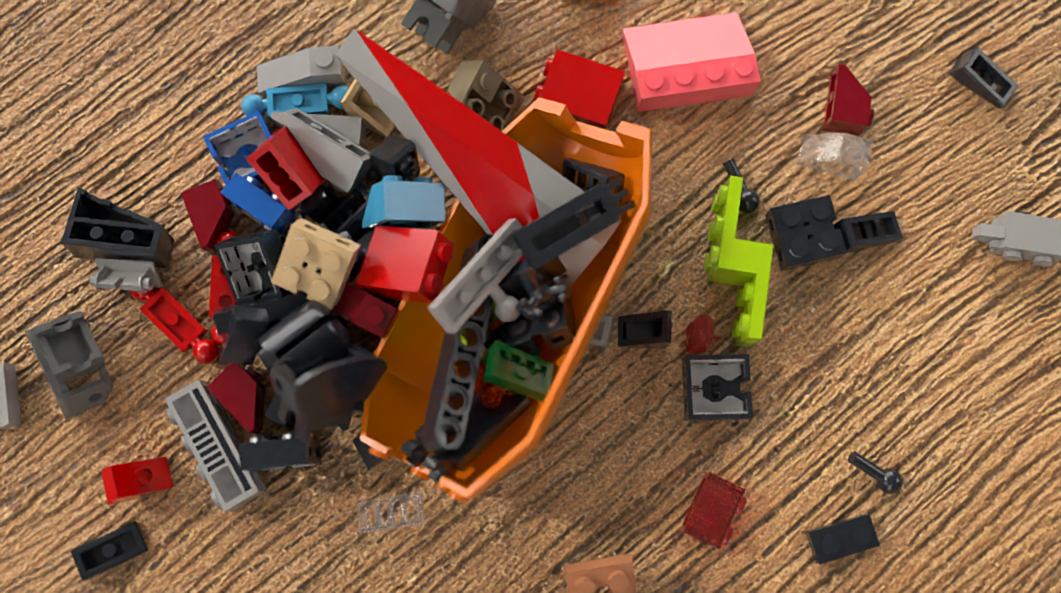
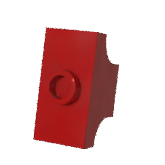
[101,456,173,505]

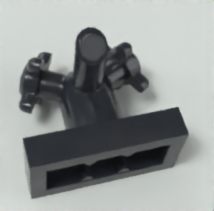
[498,257,572,322]

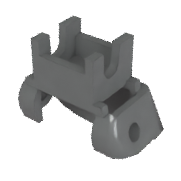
[401,0,496,54]
[25,311,113,419]

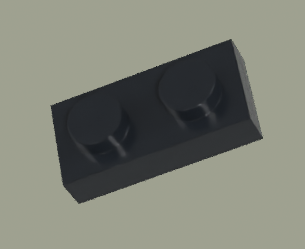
[805,513,880,564]

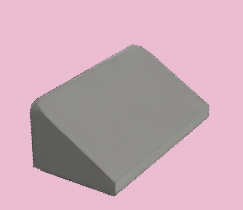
[0,362,21,430]

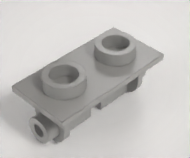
[90,258,163,293]

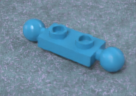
[241,83,349,121]

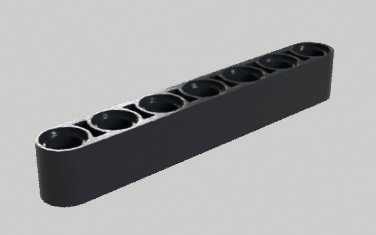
[421,234,493,454]

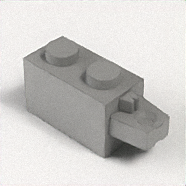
[971,211,1061,266]

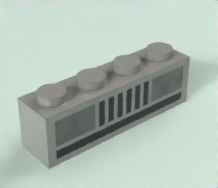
[165,379,268,512]

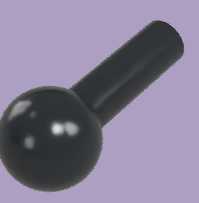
[722,158,760,213]
[848,451,903,494]

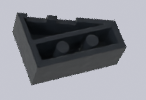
[61,187,175,268]

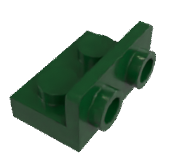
[481,341,553,403]

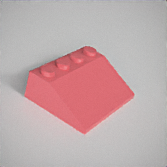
[622,12,761,112]

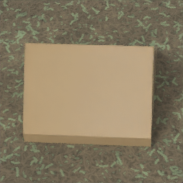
[341,79,395,137]

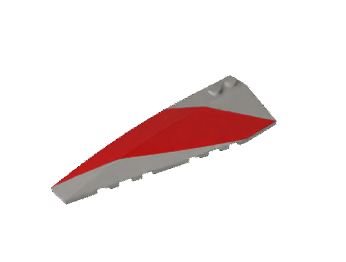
[335,28,622,285]

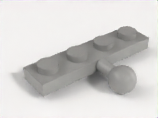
[428,218,523,333]

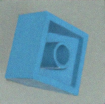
[362,175,445,229]

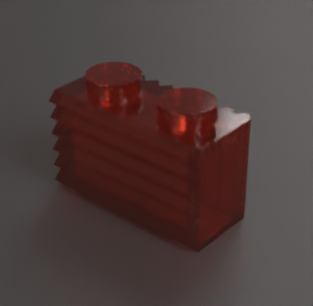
[679,472,747,550]

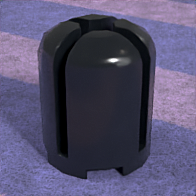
[253,300,350,381]

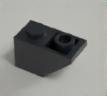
[369,134,420,182]

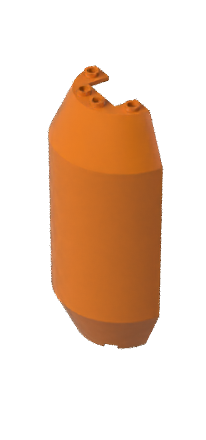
[360,97,653,504]

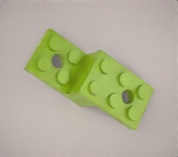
[703,176,773,348]

